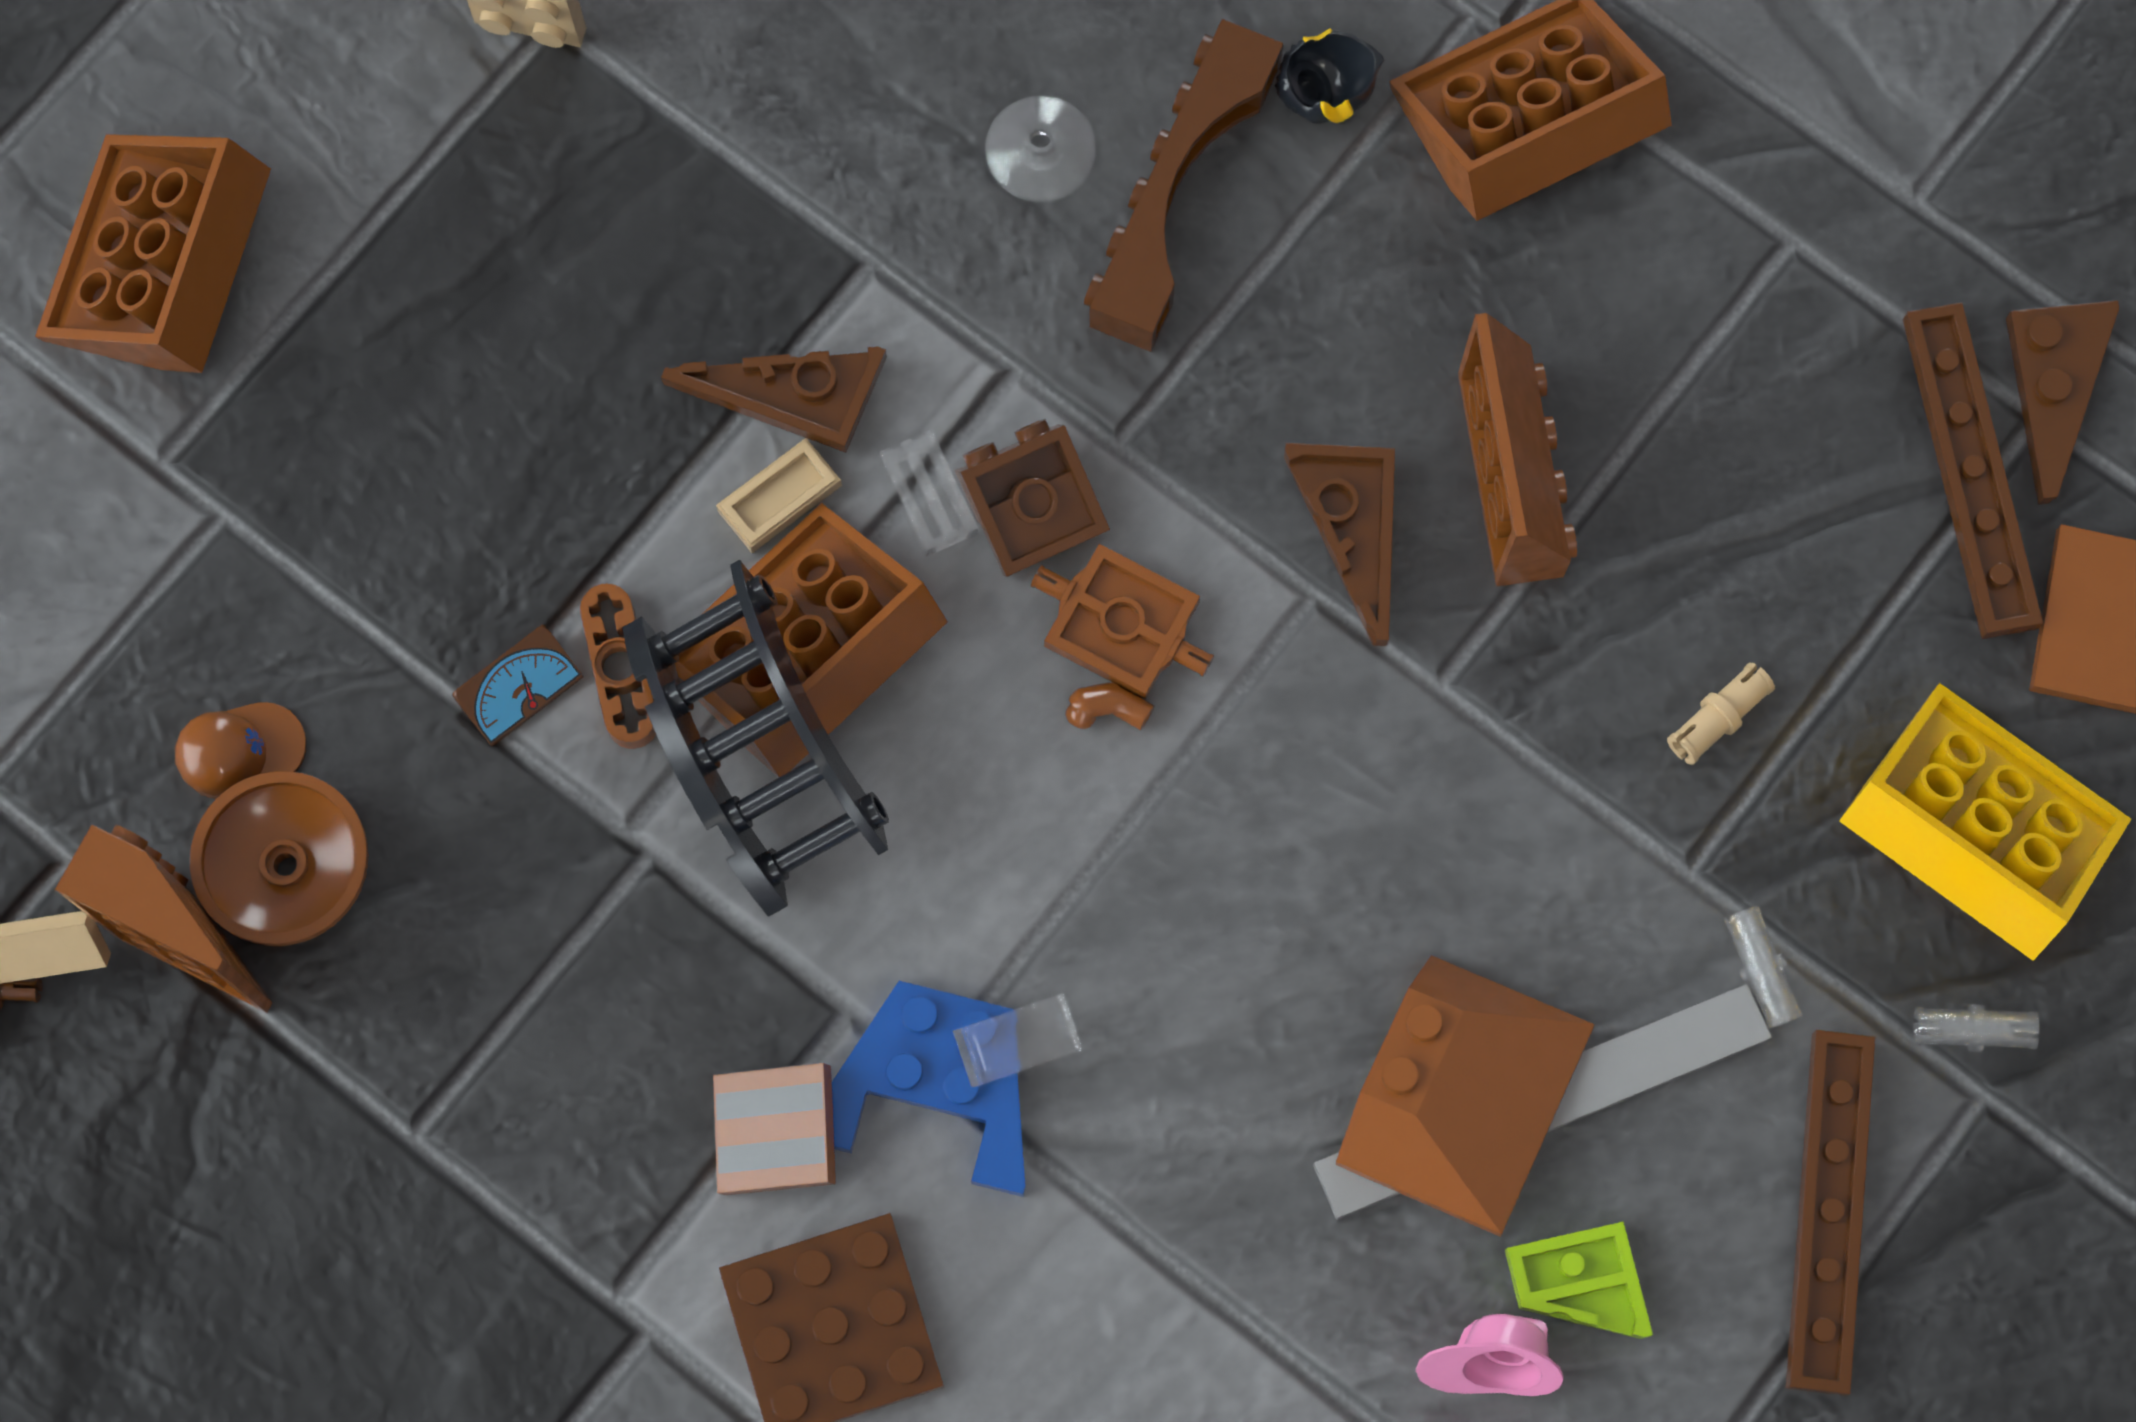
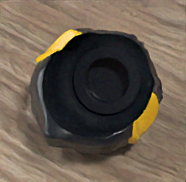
[1275,29,1385,124]

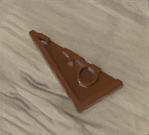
[2006,300,2119,505]
[661,346,887,453]
[1284,443,1395,646]

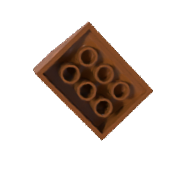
[1389,0,1672,221]
[35,134,271,373]
[1458,313,1577,587]
[675,503,948,777]
[55,825,273,1013]

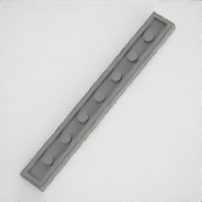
[1313,984,1772,1220]

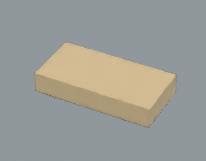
[716,438,842,553]
[0,911,111,984]

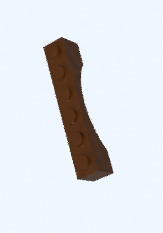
[1084,19,1284,352]

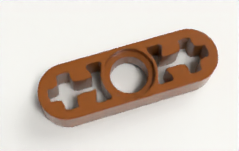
[580,584,656,749]

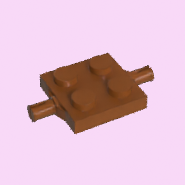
[1031,544,1214,700]

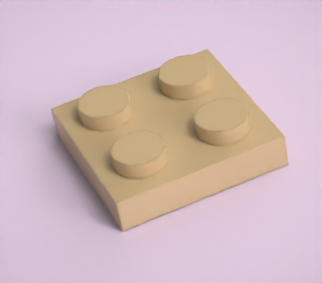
[467,0,586,48]

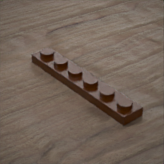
[1903,302,2043,639]
[1786,1030,1875,1396]

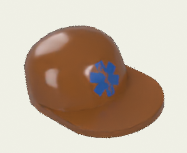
[174,702,307,799]

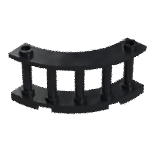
[622,559,889,917]

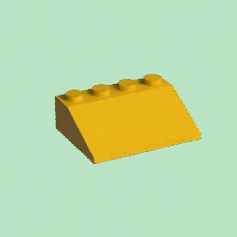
[1839,683,2131,961]

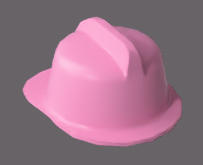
[1416,1314,1564,1396]

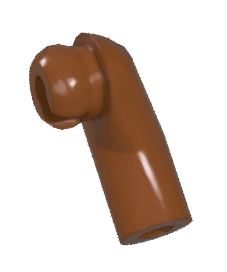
[1065,682,1155,731]

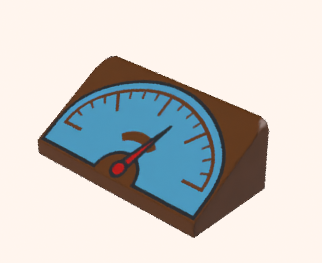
[452,624,584,747]

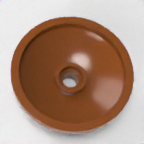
[190,771,369,946]

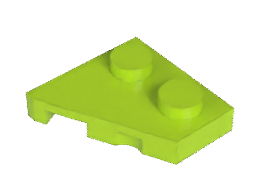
[1505,1221,1653,1339]

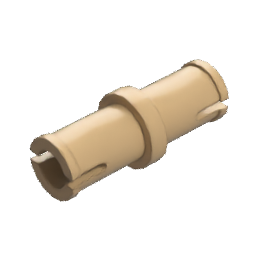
[1667,663,1775,765]

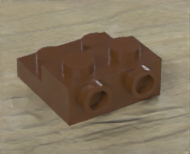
[955,419,1110,577]

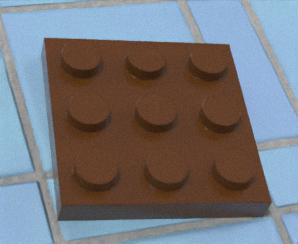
[719,1213,944,1422]

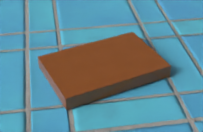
[2029,524,2136,714]

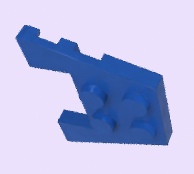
[832,980,1026,1197]

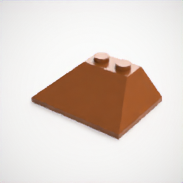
[1336,955,1595,1237]

